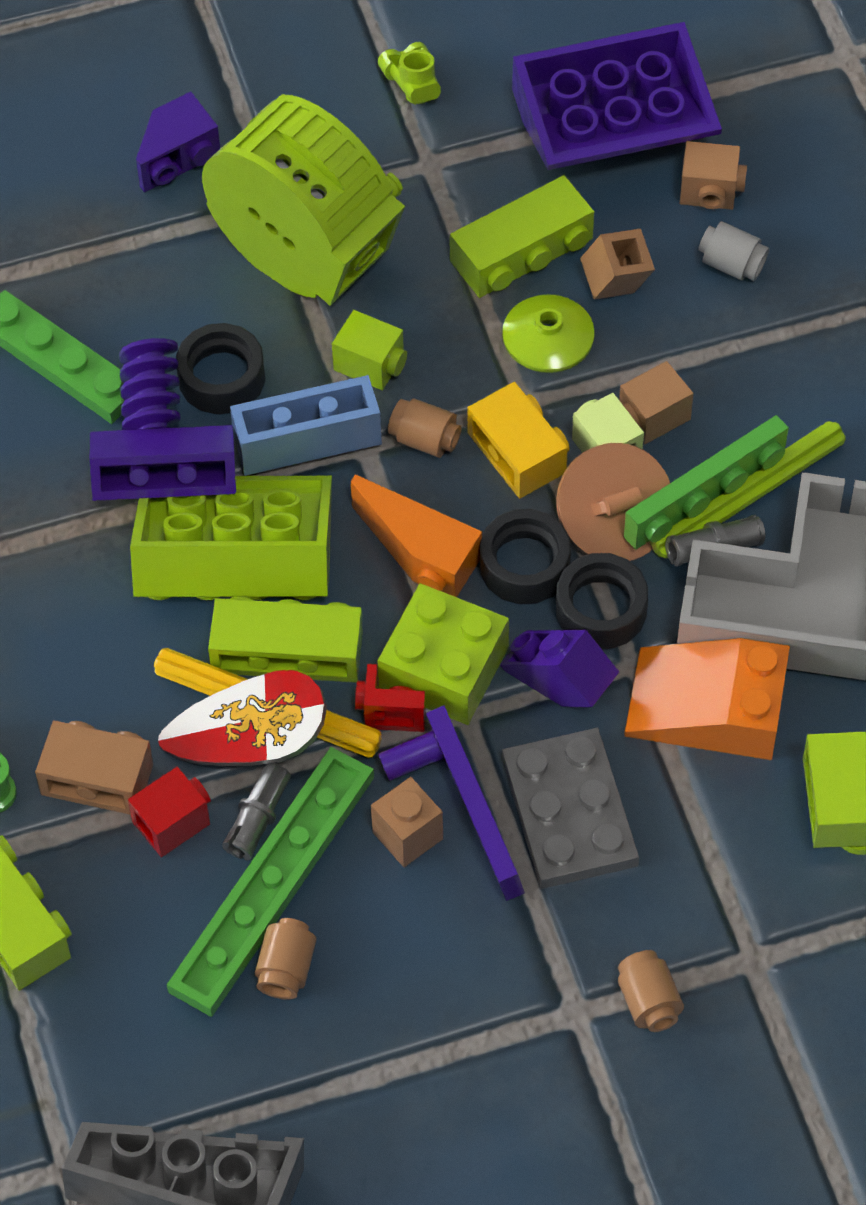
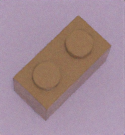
[35,720,154,815]

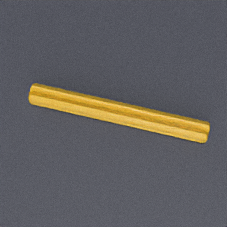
[154,648,382,758]

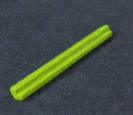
[649,421,846,559]

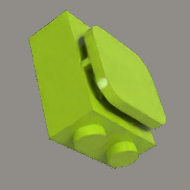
[803,732,866,855]

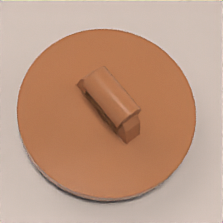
[556,443,670,561]

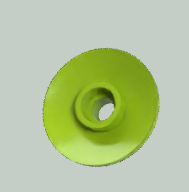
[503,294,594,373]

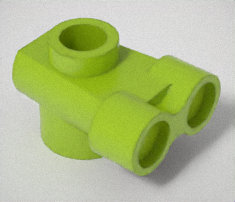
[378,42,441,105]

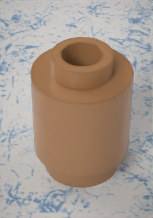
[388,398,462,458]
[255,918,317,999]
[618,950,684,1032]

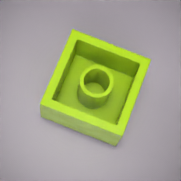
[377,583,509,725]

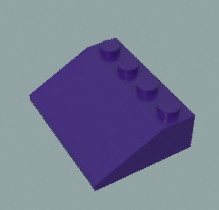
[512,22,722,170]

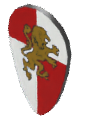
[158,670,327,766]

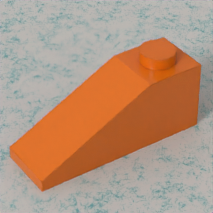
[350,474,482,597]

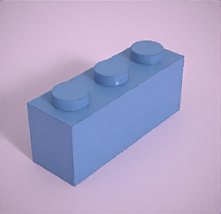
[230,375,382,476]

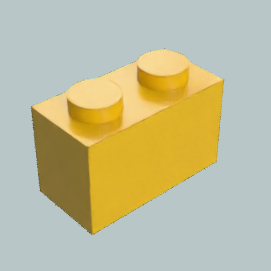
[467,381,570,499]

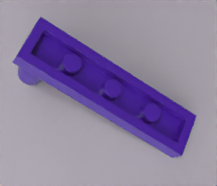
[378,706,525,901]

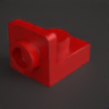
[355,664,426,732]

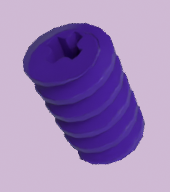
[119,338,181,430]

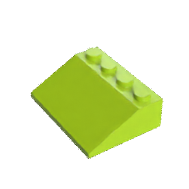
[130,475,332,600]

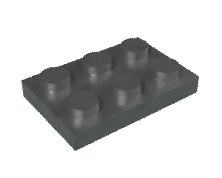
[502,727,639,889]

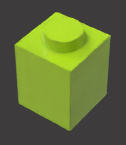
[332,309,407,391]

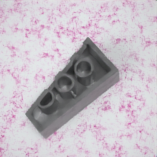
[62,1122,304,1205]

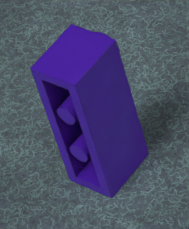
[89,425,236,501]

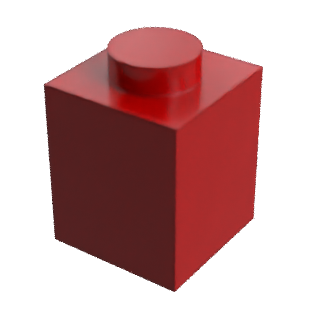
[128,766,211,858]

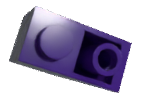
[136,91,220,193]
[500,630,619,707]

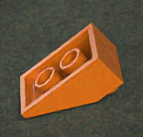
[624,638,790,760]

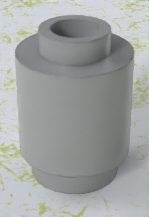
[698,221,770,281]

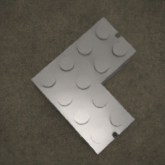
[677,472,866,680]

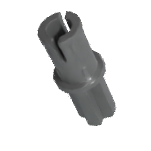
[222,763,291,860]

